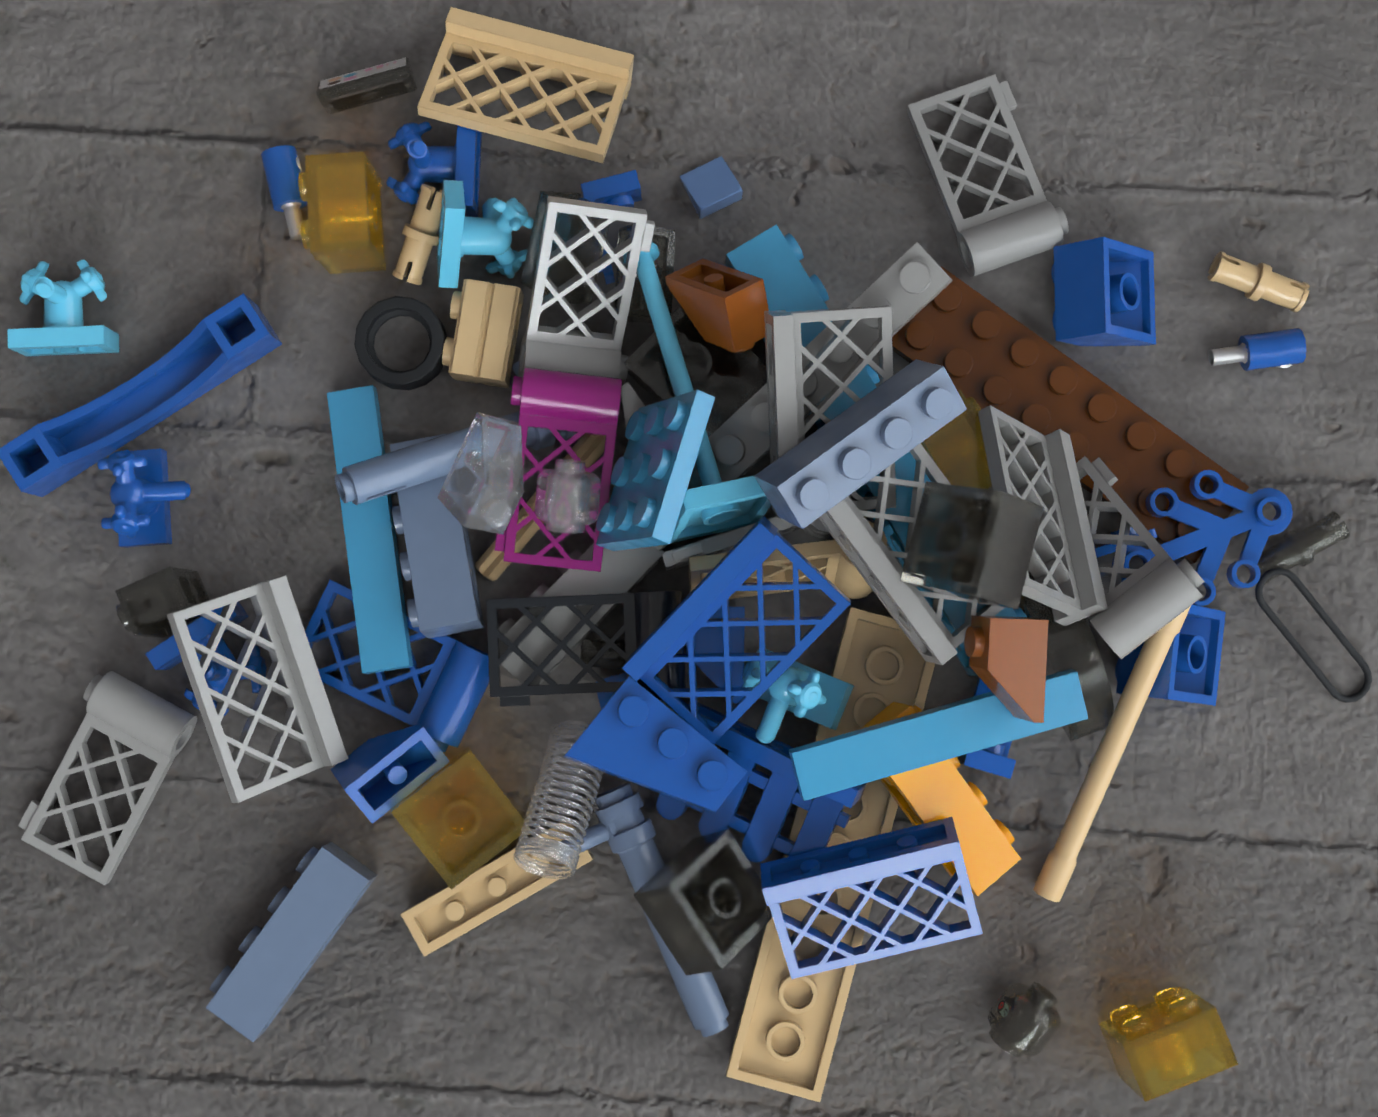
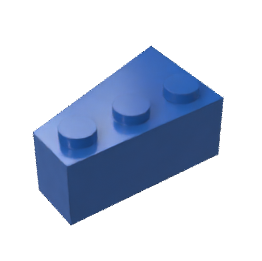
[563,676,747,812]

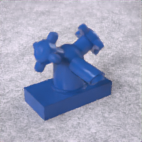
[386,121,482,217]
[97,449,191,548]
[145,601,267,716]

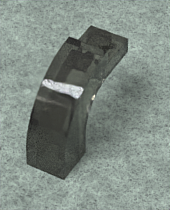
[1007,571,1114,741]

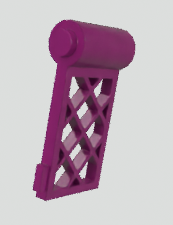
[495,367,622,572]

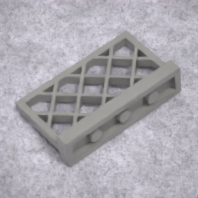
[764,305,896,521]
[978,405,1108,626]
[819,443,1021,665]
[167,575,348,803]

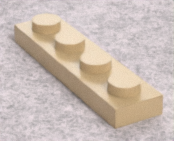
[401,816,594,957]

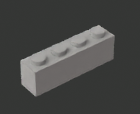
[499,530,664,686]

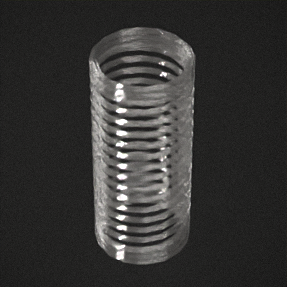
[513,720,604,879]

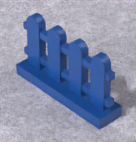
[656,702,867,862]

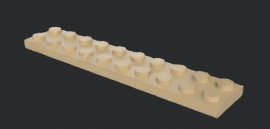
[726,607,935,1102]

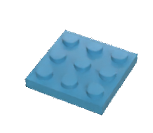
[596,390,715,551]

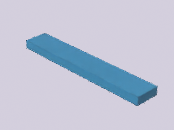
[327,385,413,674]
[789,669,1088,801]

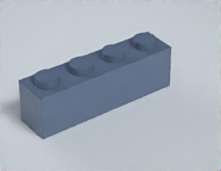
[754,359,967,529]
[390,433,485,639]
[206,842,377,1042]

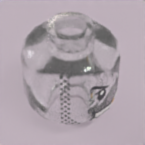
[535,459,601,533]

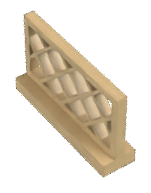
[417,7,634,163]

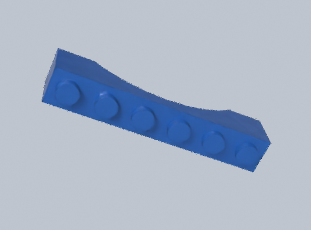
[0,293,282,497]

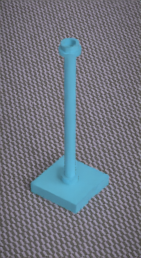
[623,242,771,543]

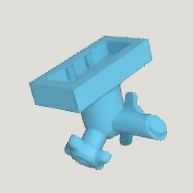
[437,180,535,288]
[7,260,119,356]
[742,649,854,744]

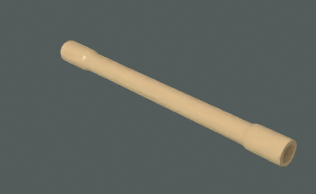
[1033,606,1191,902]

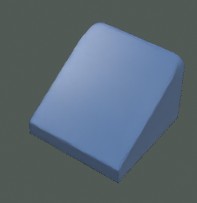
[680,156,743,219]

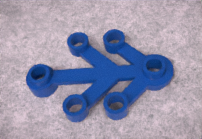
[1112,470,1293,606]

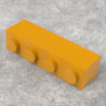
[860,702,1021,896]

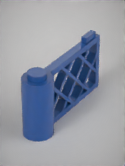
[305,580,489,752]

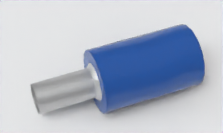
[261,145,309,240]
[1209,328,1306,371]

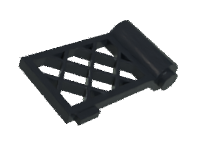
[486,591,686,707]

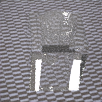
[437,412,524,534]

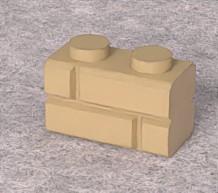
[442,279,524,388]

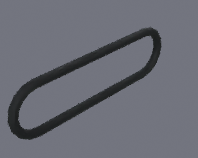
[1255,567,1372,703]

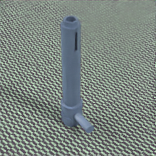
[335,361,576,505]
[556,783,729,1037]

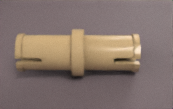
[392,184,442,285]
[1208,251,1310,313]

